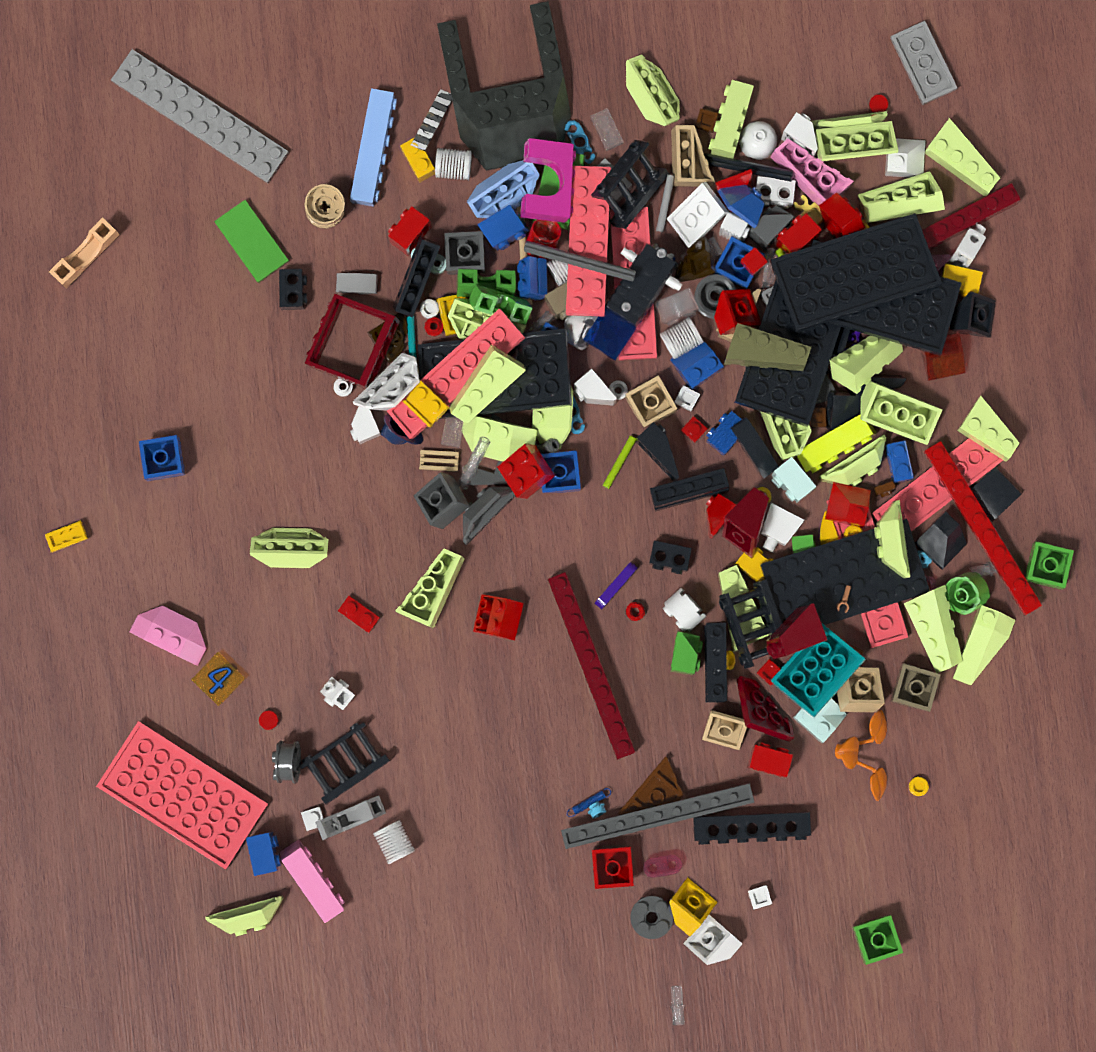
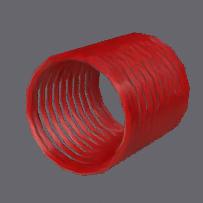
[525,219,561,260]

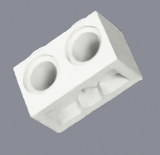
[756,176,796,209]

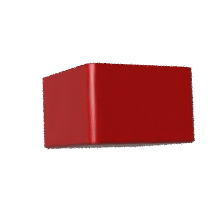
[740,248,768,276]

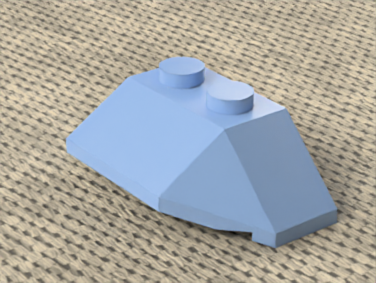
[467,160,540,218]

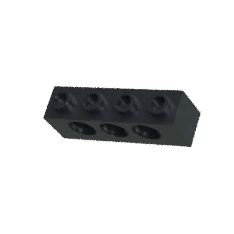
[393,236,440,317]

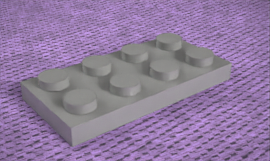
[890,21,957,105]

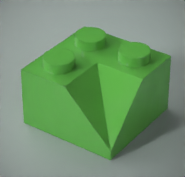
[670,632,703,675]
[852,914,903,965]

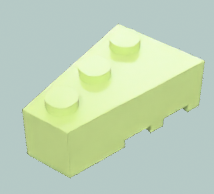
[957,396,1019,461]

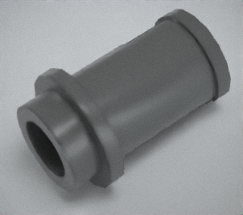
[536,438,559,454]

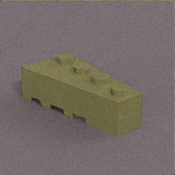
[724,323,811,371]

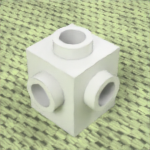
[320,677,355,710]

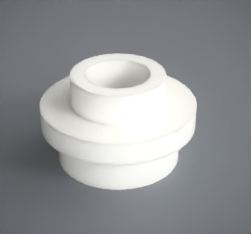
[334,379,353,397]
[609,381,628,400]

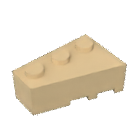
[671,125,715,187]

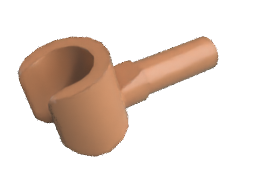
[837,585,851,613]

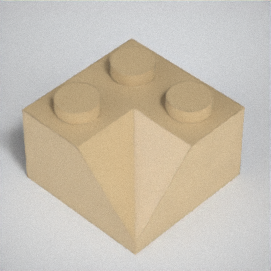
[625,375,678,428]
[837,667,885,712]

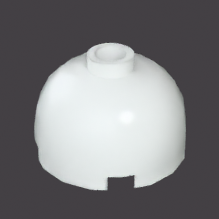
[739,121,777,160]
[564,316,600,350]

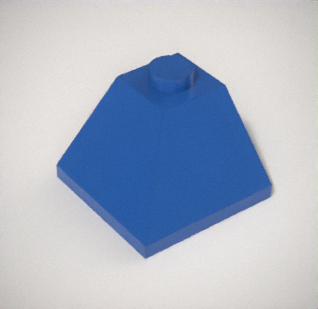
[718,185,765,229]

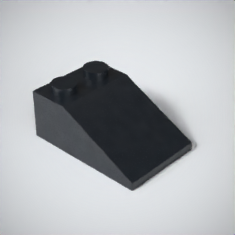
[636,422,679,482]

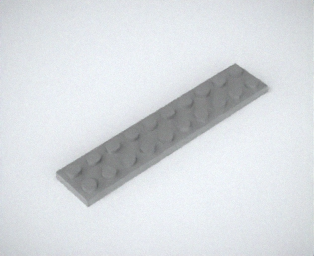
[111,49,289,184]

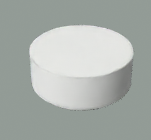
[420,299,439,319]

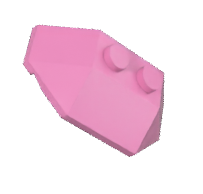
[129,606,207,666]

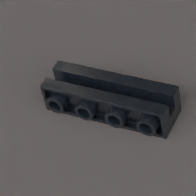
[650,468,729,512]

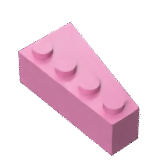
[771,139,854,206]
[280,839,345,923]

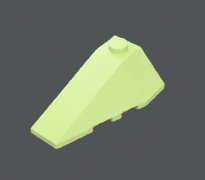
[953,605,1015,685]

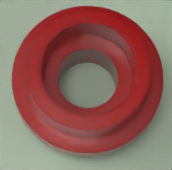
[424,317,443,336]
[626,602,645,621]

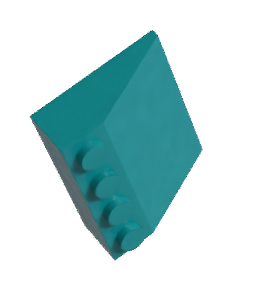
[771,623,866,717]

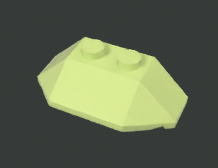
[626,55,680,126]
[811,111,887,132]
[448,298,526,340]
[532,387,574,450]
[761,412,812,460]
[462,415,538,461]
[819,435,886,486]
[874,500,910,578]
[250,528,329,568]
[205,896,283,936]

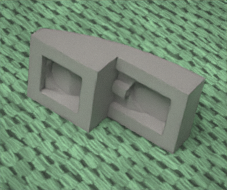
[336,273,378,294]

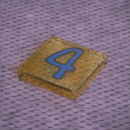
[191,652,246,706]

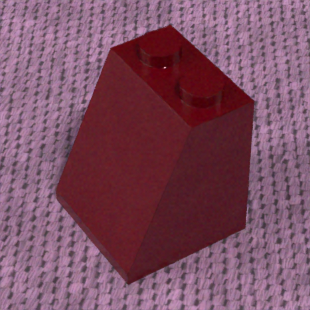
[722,487,769,558]
[766,603,827,659]

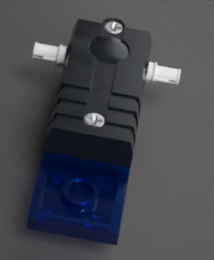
[583,243,683,361]

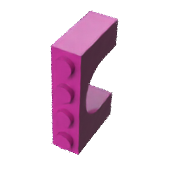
[521,138,576,223]

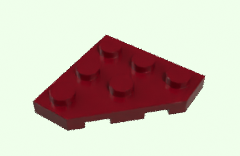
[736,676,794,742]

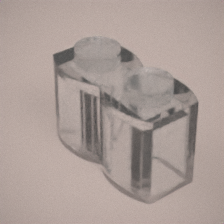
[654,288,699,327]

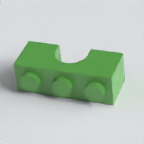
[457,269,516,297]
[468,284,532,325]

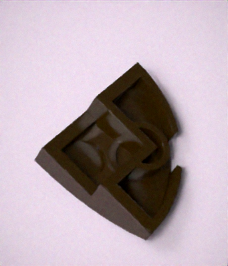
[675,236,715,282]
[367,313,407,363]

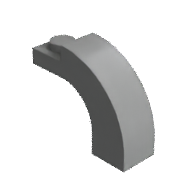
[315,796,386,840]

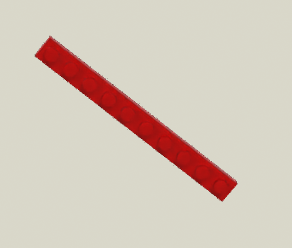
[924,441,1042,616]

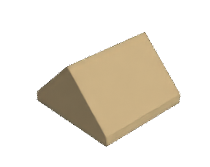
[702,710,747,750]

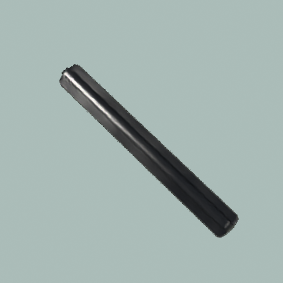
[704,153,794,182]

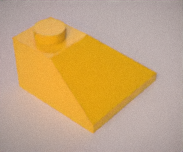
[669,877,717,937]

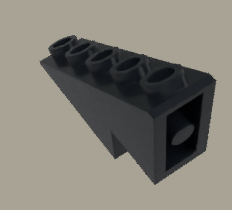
[826,374,906,431]

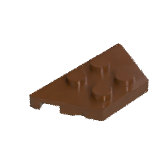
[617,756,683,815]

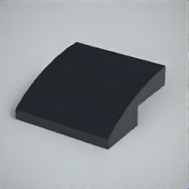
[971,466,1022,522]

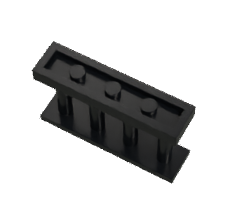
[591,140,669,229]
[719,579,782,669]
[704,623,727,703]
[300,722,390,805]

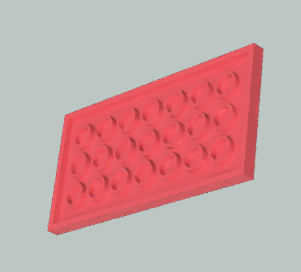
[96,721,268,870]

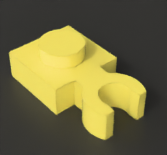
[794,195,823,225]

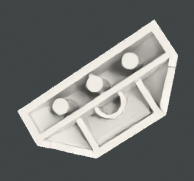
[353,353,420,411]

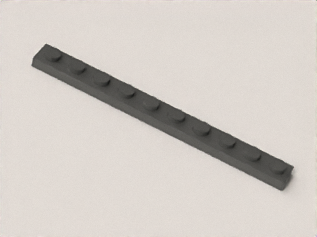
[561,783,754,849]

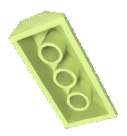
[816,121,898,161]
[860,381,942,445]

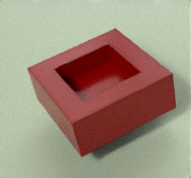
[681,416,708,444]
[756,659,780,686]

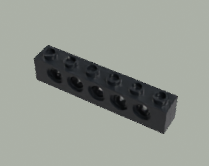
[693,812,811,845]

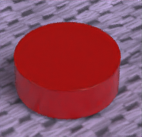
[869,95,888,113]
[259,711,279,730]

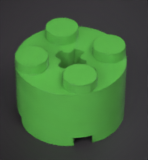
[945,572,990,615]

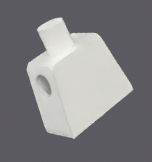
[949,224,986,268]
[761,503,804,552]

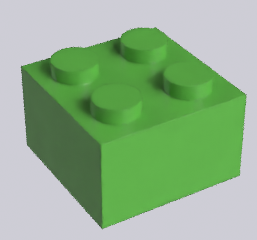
[1025,542,1074,590]

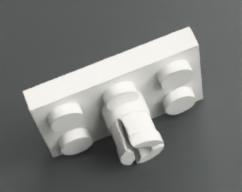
[667,182,729,248]

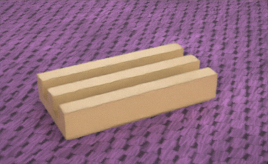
[419,450,459,472]

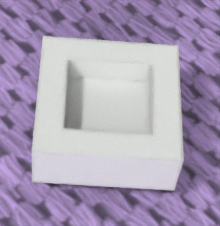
[674,385,700,412]
[301,807,323,831]
[748,885,772,910]

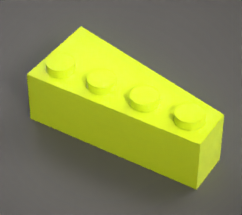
[797,414,877,474]

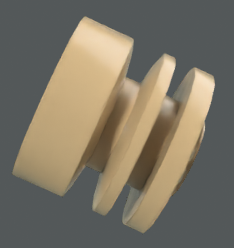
[305,184,345,229]

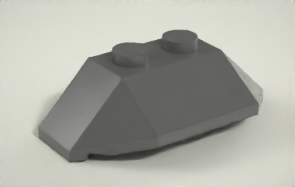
[463,487,515,546]

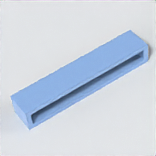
[350,89,397,207]

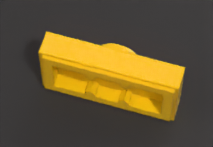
[45,521,88,553]

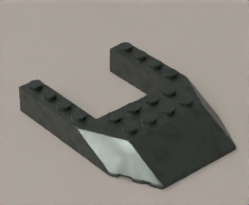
[437,1,571,171]

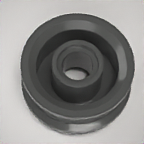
[694,275,736,319]
[272,740,301,784]
[630,896,673,939]

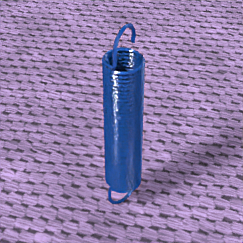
[567,788,611,817]

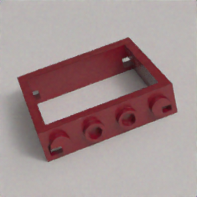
[305,293,400,389]

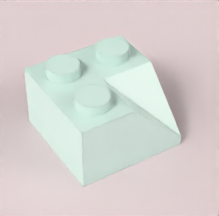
[771,457,816,503]
[793,698,847,743]

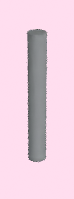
[656,174,675,232]

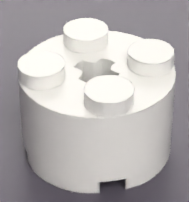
[663,588,706,632]

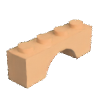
[49,217,119,289]

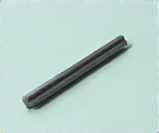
[524,241,636,281]

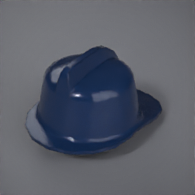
[380,414,424,445]

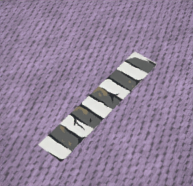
[411,89,452,151]

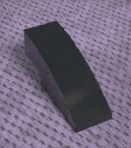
[731,417,779,478]

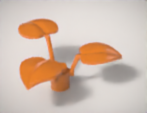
[835,709,887,801]

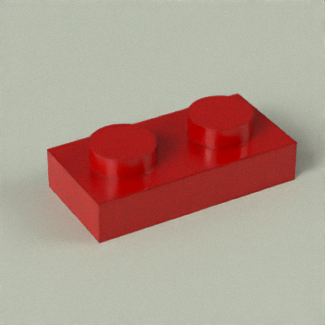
[338,596,380,633]

